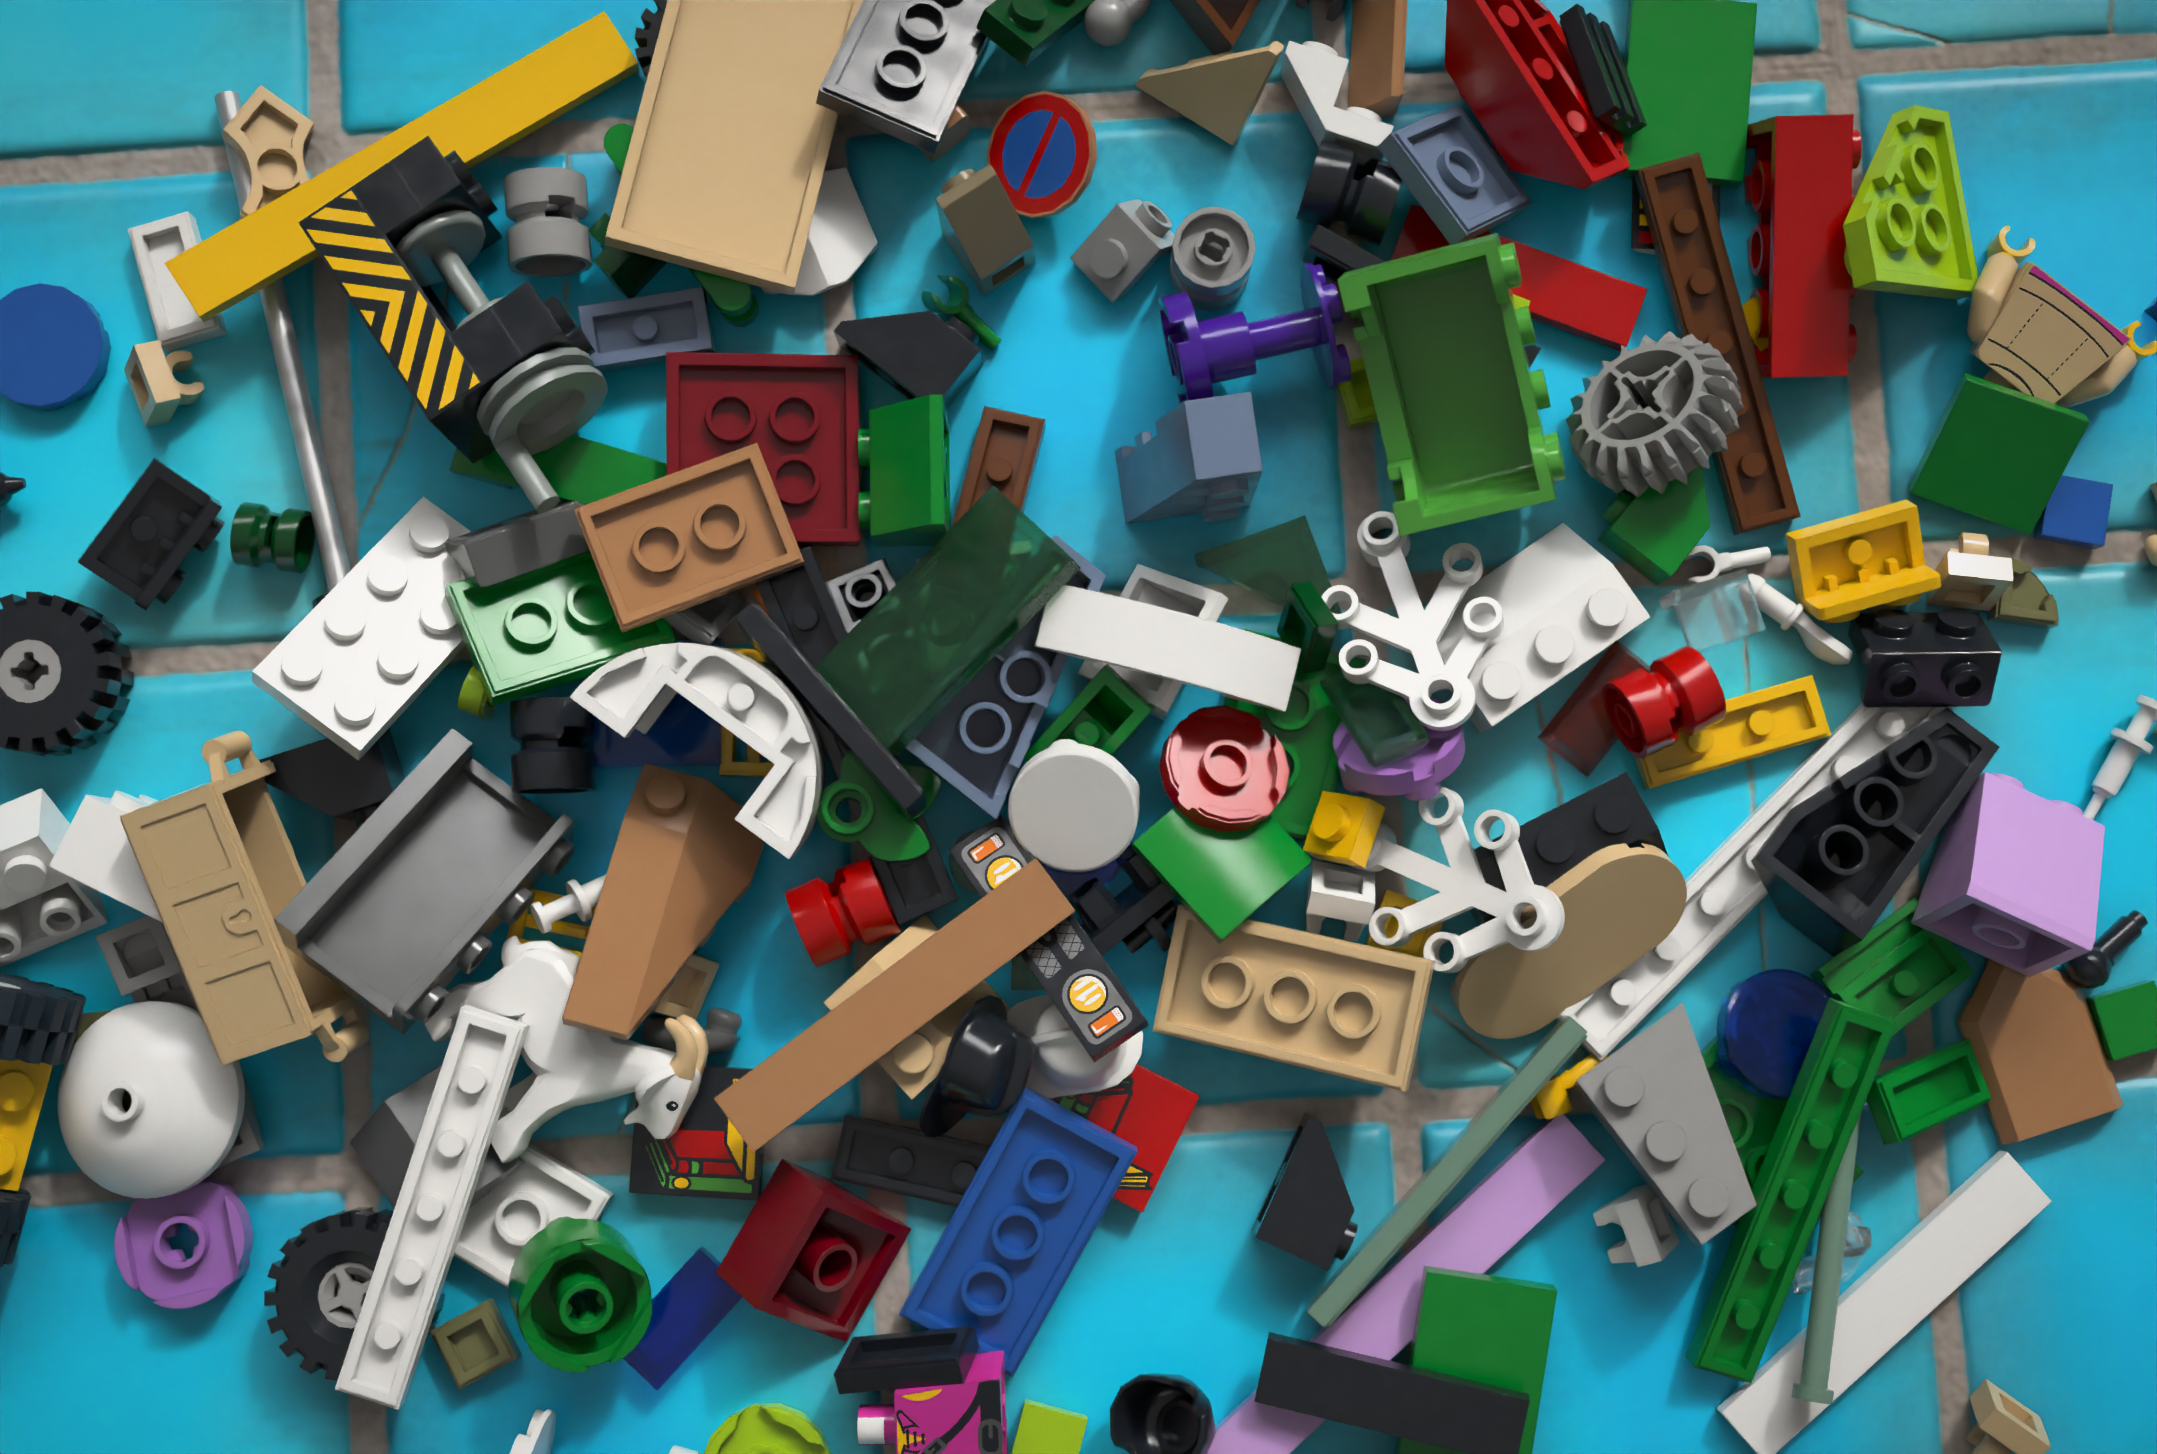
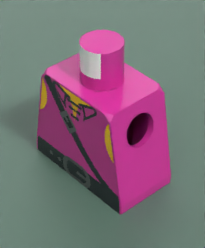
[857,1351,1008,1454]

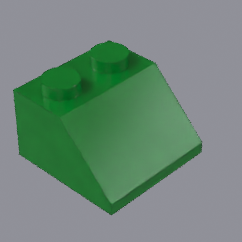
[858,395,951,547]

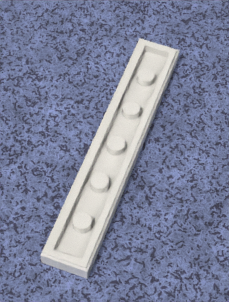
[335,1005,529,1410]
[1716,1150,2052,1454]

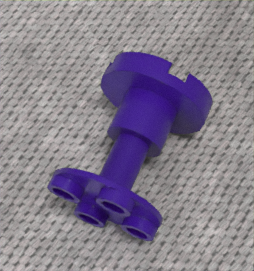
[1160,262,1352,404]

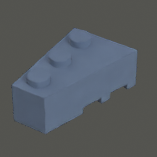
[1115,392,1263,524]

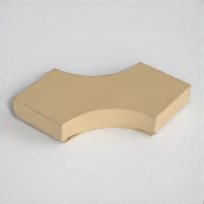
[222,85,314,220]

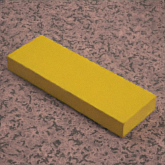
[1634,675,1832,790]

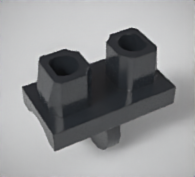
[1069,845,1178,956]

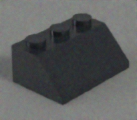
[1470,772,1669,926]

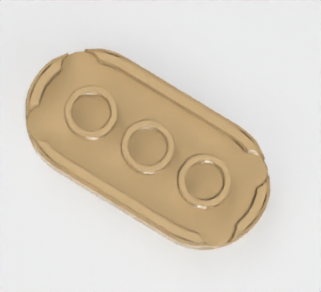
[1451,843,1687,1039]

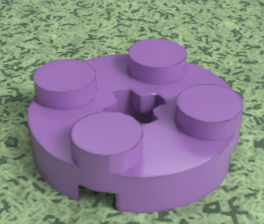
[1333,696,1465,801]
[114,1178,253,1309]

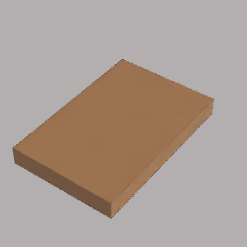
[574,443,804,633]

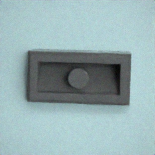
[445,501,589,587]

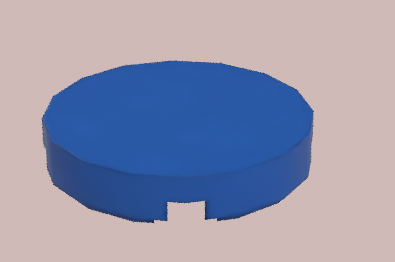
[0,283,111,411]

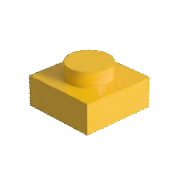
[1303,791,1386,868]

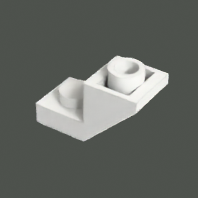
[1280,41,1394,164]

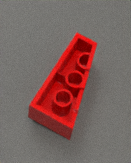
[1744,114,1862,378]

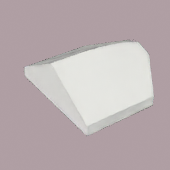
[762,167,879,296]

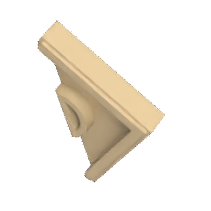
[1136,41,1285,146]

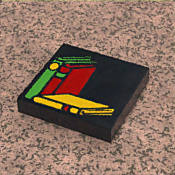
[629,1065,765,1200]

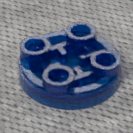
[1716,969,1832,1101]

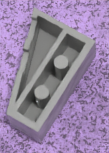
[1573,1002,1756,1246]

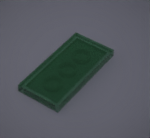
[815,485,1081,756]

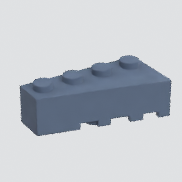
[892,535,1106,819]

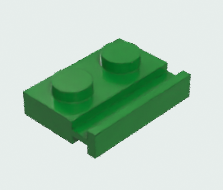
[1810,898,1975,1036]

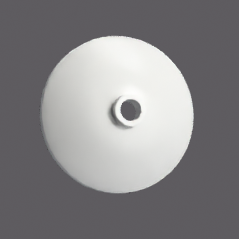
[57,1001,245,1199]

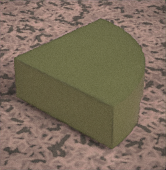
[1987,555,2059,629]

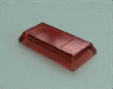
[1537,640,1650,777]

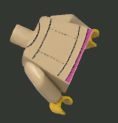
[1966,226,2157,408]

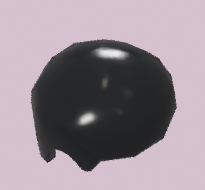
[1110,1373,1216,1454]

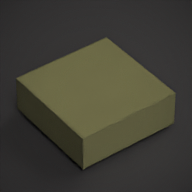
[430,1297,522,1389]

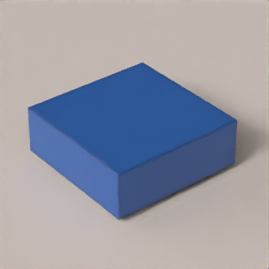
[2033,475,2113,549]

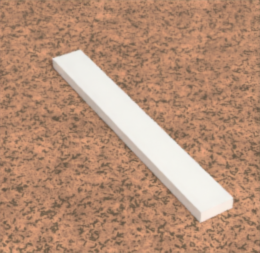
[1556,703,1953,1061]

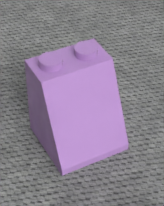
[1911,772,2105,977]

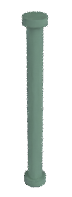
[1791,1099,1868,1405]

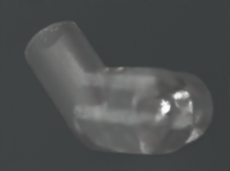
[1791,1211,1872,1295]

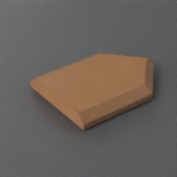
[1956,957,2123,1145]

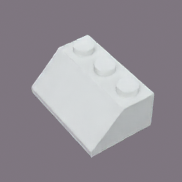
[1437,523,1651,733]

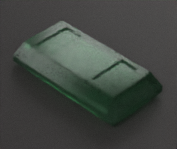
[1320,663,1430,768]

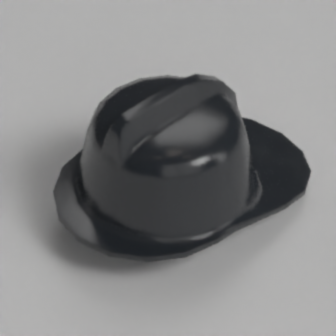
[920,995,1035,1137]

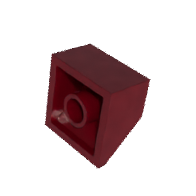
[716,1158,911,1342]

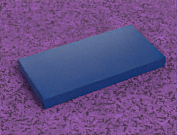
[899,1087,1138,1377]

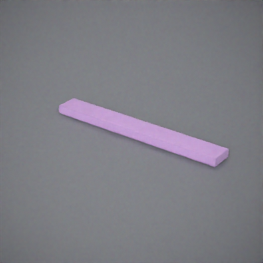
[1207,1114,1605,1454]

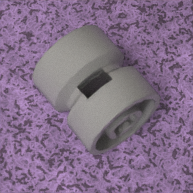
[504,167,592,277]
[1169,206,1256,311]

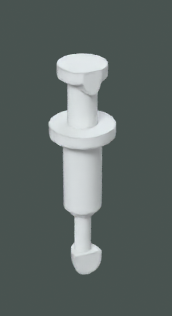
[2083,695,2157,820]
[530,874,606,934]

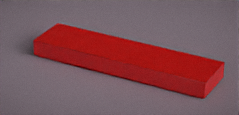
[1390,204,1647,351]

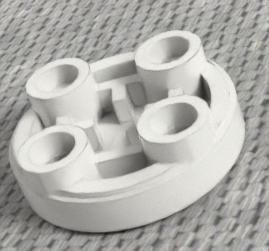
[1008,739,1140,872]

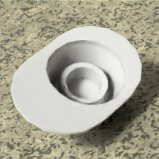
[1007,995,1143,1099]

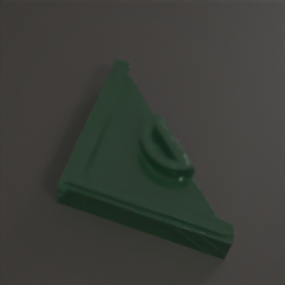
[1195,516,1342,630]

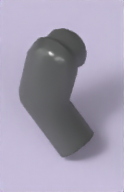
[642,1007,742,1055]

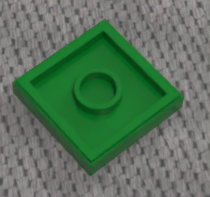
[1908,373,2090,535]

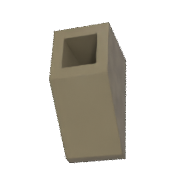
[935,164,1035,297]

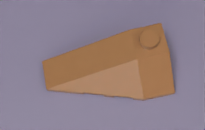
[562,763,766,1041]

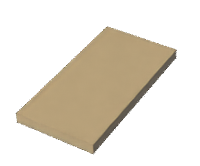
[605,0,863,296]

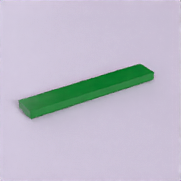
[1685,998,1897,1384]

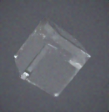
[1659,569,1766,651]

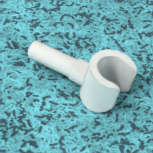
[1685,545,1771,587]

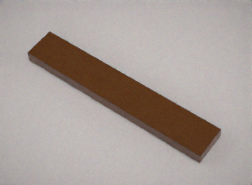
[1634,153,1801,536]

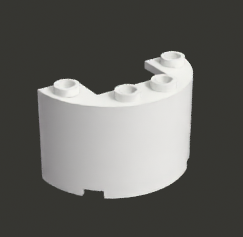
[570,642,826,859]

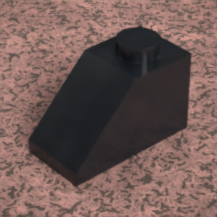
[834,311,983,410]
[259,729,405,827]
[1251,1113,1358,1271]

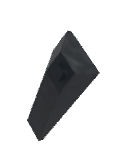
[1751,708,1999,957]

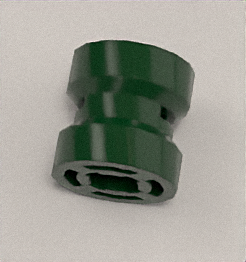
[230,502,315,573]

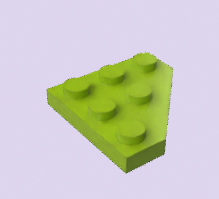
[1843,105,1978,300]

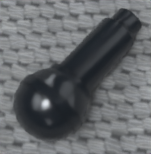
[2064,910,2148,989]

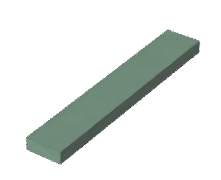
[1307,1015,1588,1328]

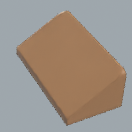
[1348,0,1408,118]

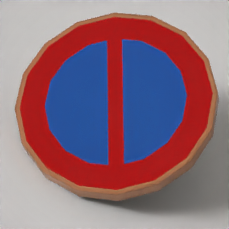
[987,91,1097,219]

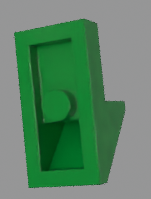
[1024,664,1155,762]

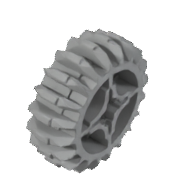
[1566,331,1744,497]

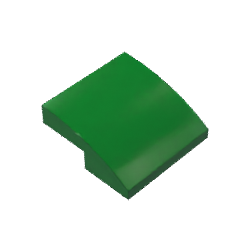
[1132,807,1313,944]

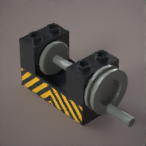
[298,136,608,513]

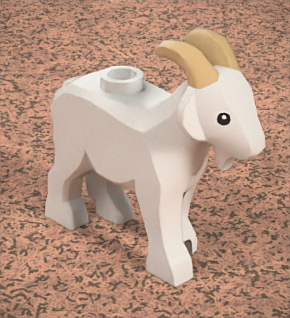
[425,936,708,1163]

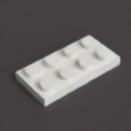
[252,496,471,761]

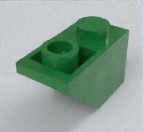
[1597,467,1710,586]

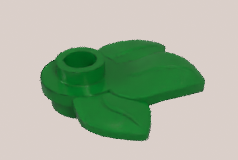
[817,735,942,862]

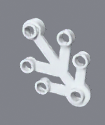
[1322,511,1504,731]
[1350,786,1565,973]

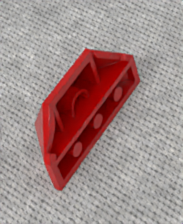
[1444,0,1630,189]

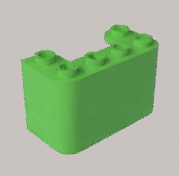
[1337,233,1566,536]

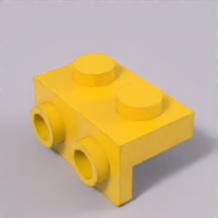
[1785,500,1941,623]

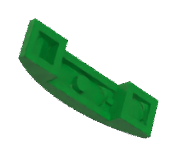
[450,435,667,505]

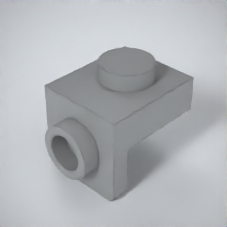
[1070,199,1175,303]

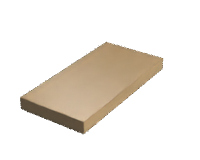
[1152,904,1435,1092]

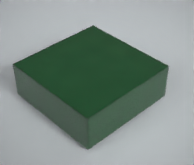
[1277,581,1339,674]

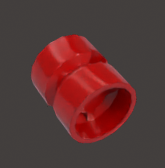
[1602,646,1726,759]
[785,856,901,968]

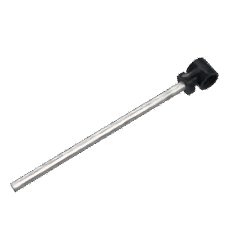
[214,91,351,609]

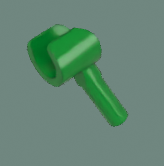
[921,275,1001,351]

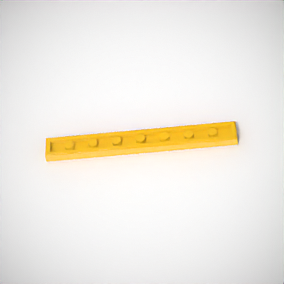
[164,11,639,322]

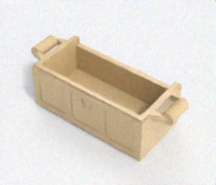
[120,730,369,1065]

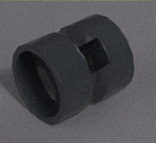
[1296,140,1402,246]
[510,697,596,794]

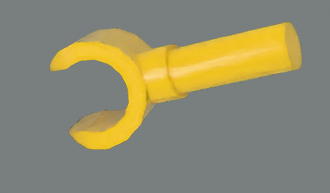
[1530,1053,1608,1119]

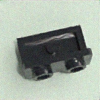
[78,457,225,610]
[1848,608,2002,708]

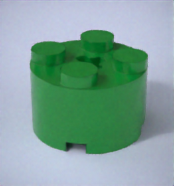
[508,1216,652,1373]

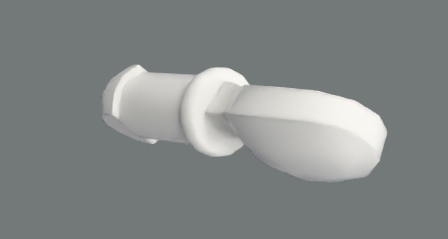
[1738,574,1853,665]

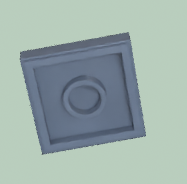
[1377,105,1532,245]

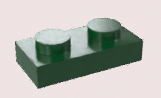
[976,0,1095,66]

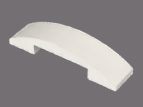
[1034,583,1301,712]

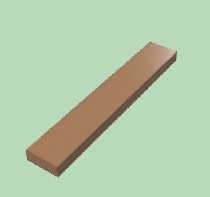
[714,858,1075,1153]

